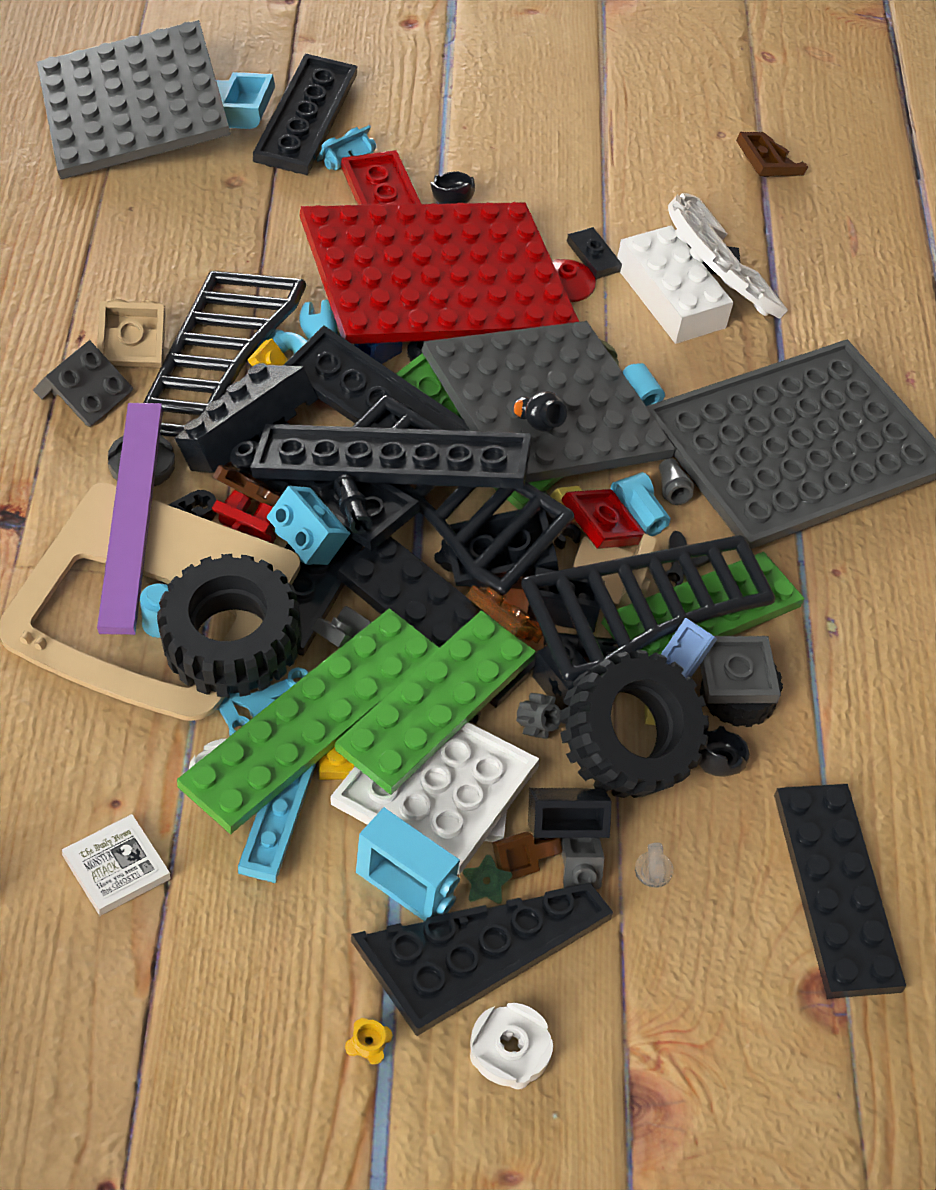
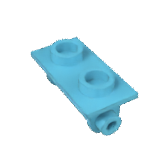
[316,125,376,170]

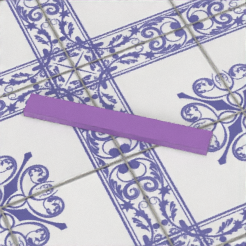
[97,403,163,635]

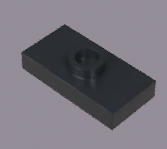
[567,227,622,279]

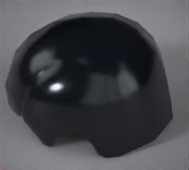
[430,171,475,204]
[698,726,750,777]

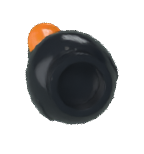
[514,391,567,432]

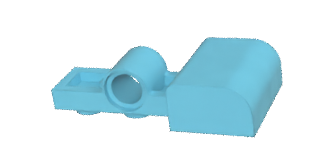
[216,72,275,129]

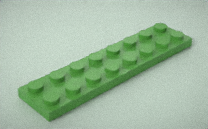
[177,608,439,834]

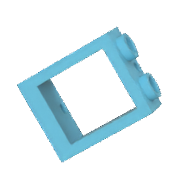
[356,807,460,921]

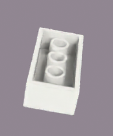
[617,225,733,344]

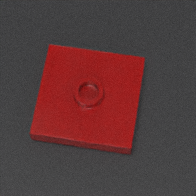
[561,489,646,549]

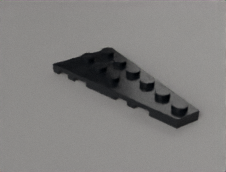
[351,883,613,1036]

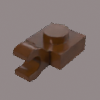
[492,831,562,882]

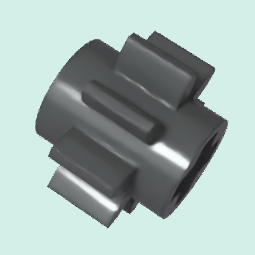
[516,693,561,739]

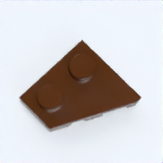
[736,132,808,177]
[213,465,282,507]

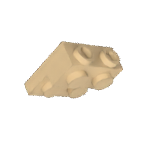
[97,299,166,368]

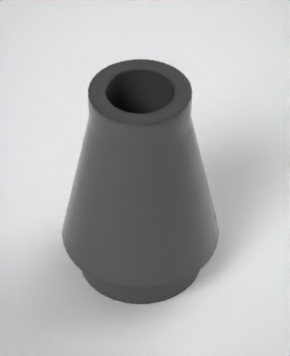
[659,458,694,505]

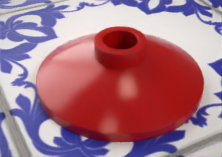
[552,259,596,302]

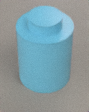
[623,363,665,406]
[140,583,169,638]

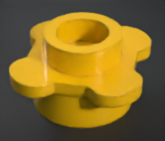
[345,1018,393,1064]

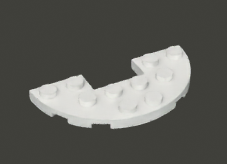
[668,193,788,319]

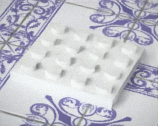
[331,722,539,875]

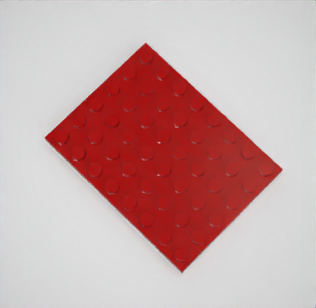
[299,202,579,344]

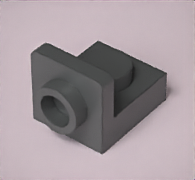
[311,606,371,647]
[560,838,605,889]

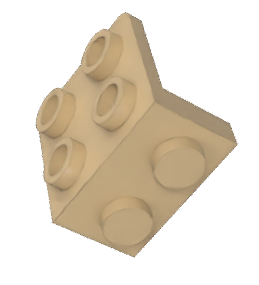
[572,534,657,609]

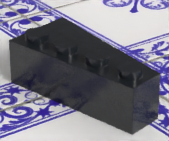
[175,363,318,473]

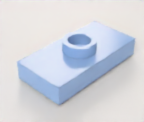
[661,618,717,678]

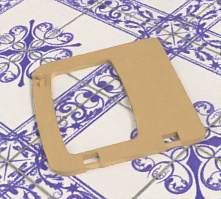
[0,482,301,721]

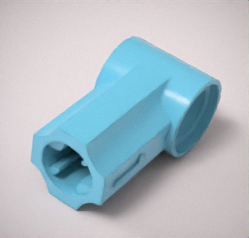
[611,472,671,536]

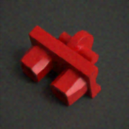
[212,490,276,544]

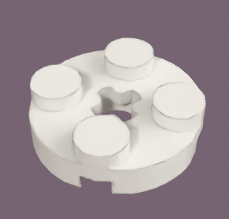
[470,1003,553,1089]

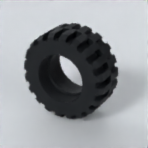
[157,554,302,698]
[560,650,709,798]

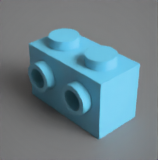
[266,486,350,565]

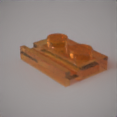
[466,585,543,644]

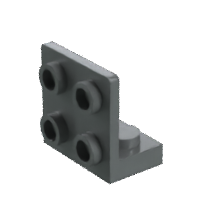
[33,340,133,427]

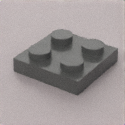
[700,636,781,704]

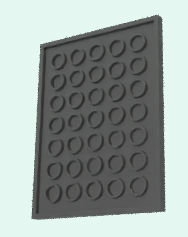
[646,339,936,549]

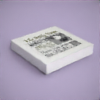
[62,814,170,916]

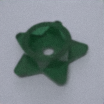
[462,854,513,904]

